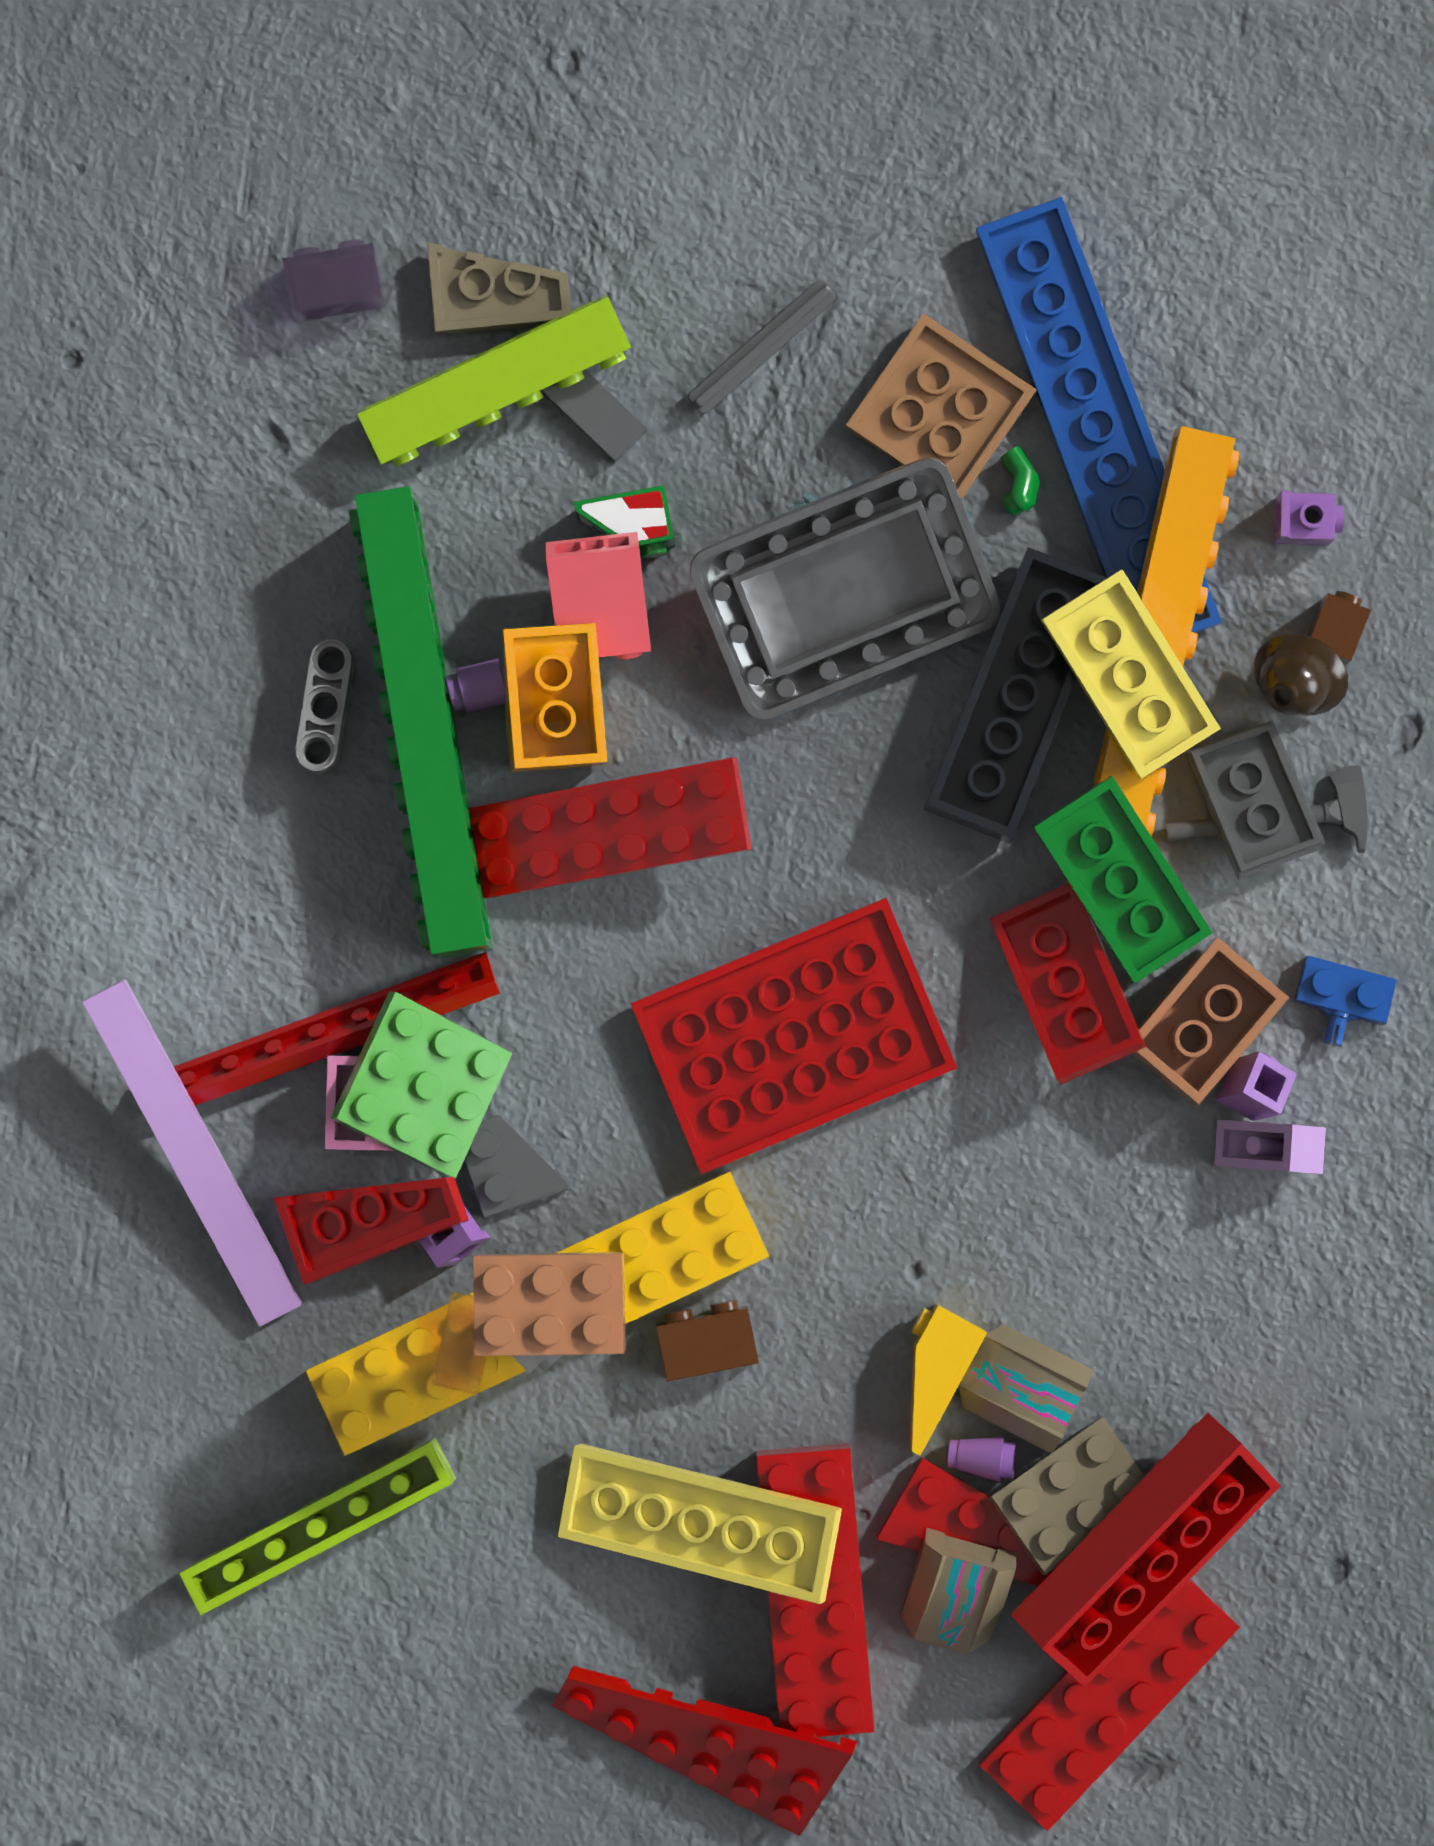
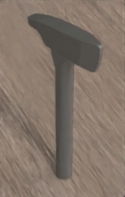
[1165,765,1368,853]

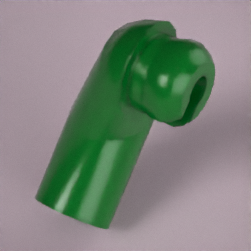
[1000,446,1040,516]

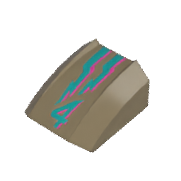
[959,1324,1093,1454]
[900,1528,1016,1654]

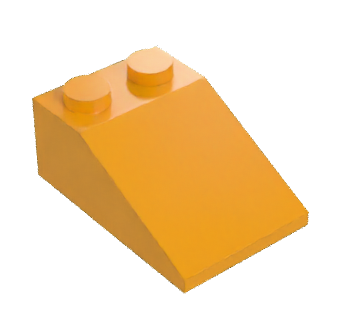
[502,623,607,773]

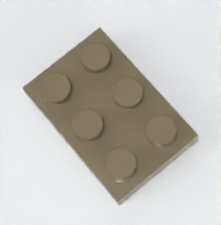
[988,1417,1145,1576]

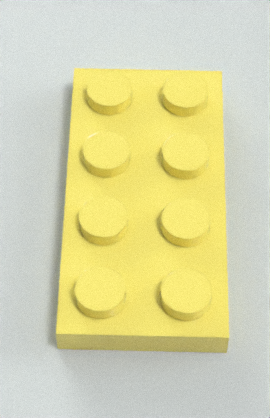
[1041,569,1221,779]

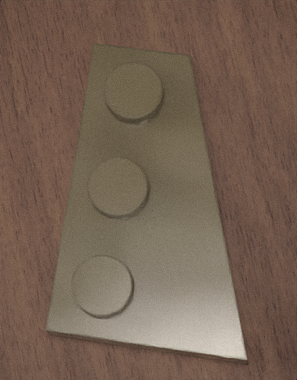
[427,242,571,336]

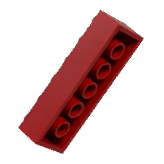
[1011,1413,1281,1687]
[756,1443,875,1737]

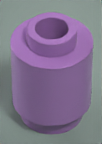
[446,658,505,713]

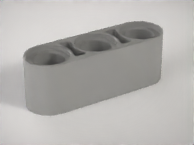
[296,639,356,775]

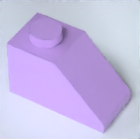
[1214,1120,1326,1174]

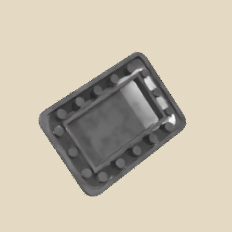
[690,457,1001,720]

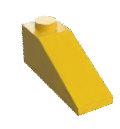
[910,1303,987,1456]

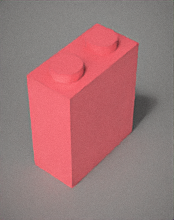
[546,532,651,659]

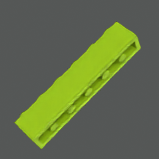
[357,294,632,467]
[179,1437,456,1616]

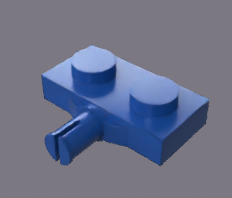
[1294,956,1397,1047]

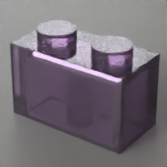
[282,239,386,322]

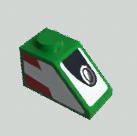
[574,485,675,559]

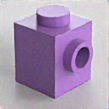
[1216,1052,1297,1121]

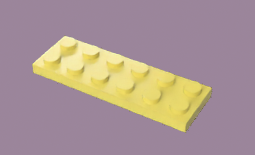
[558,1444,842,1604]

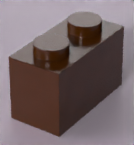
[656,1300,759,1382]

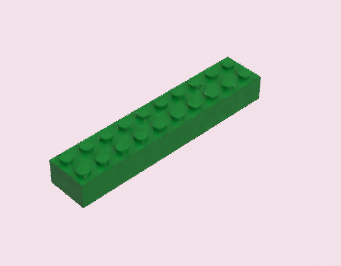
[349,486,493,959]

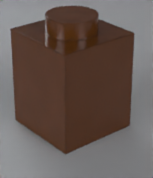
[1307,591,1371,666]

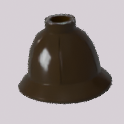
[1254,634,1348,716]

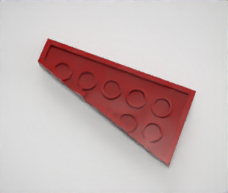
[552,1666,858,1836]

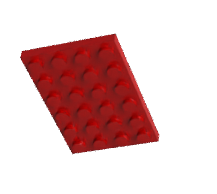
[631,898,957,1174]

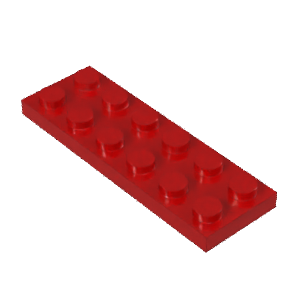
[469,757,752,899]
[979,1579,1240,1831]

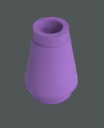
[948,1436,1017,1483]

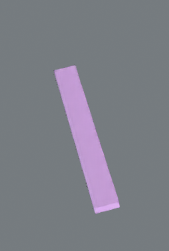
[82,978,302,1327]

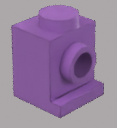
[1274,491,1344,546]
[419,1206,490,1268]

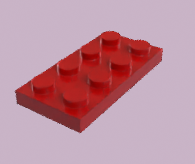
[990,883,1146,1085]

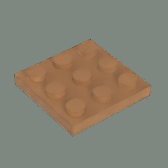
[845,313,1037,501]

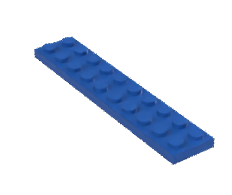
[975,197,1222,633]

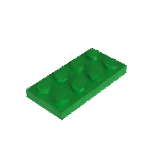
[1032,776,1213,984]

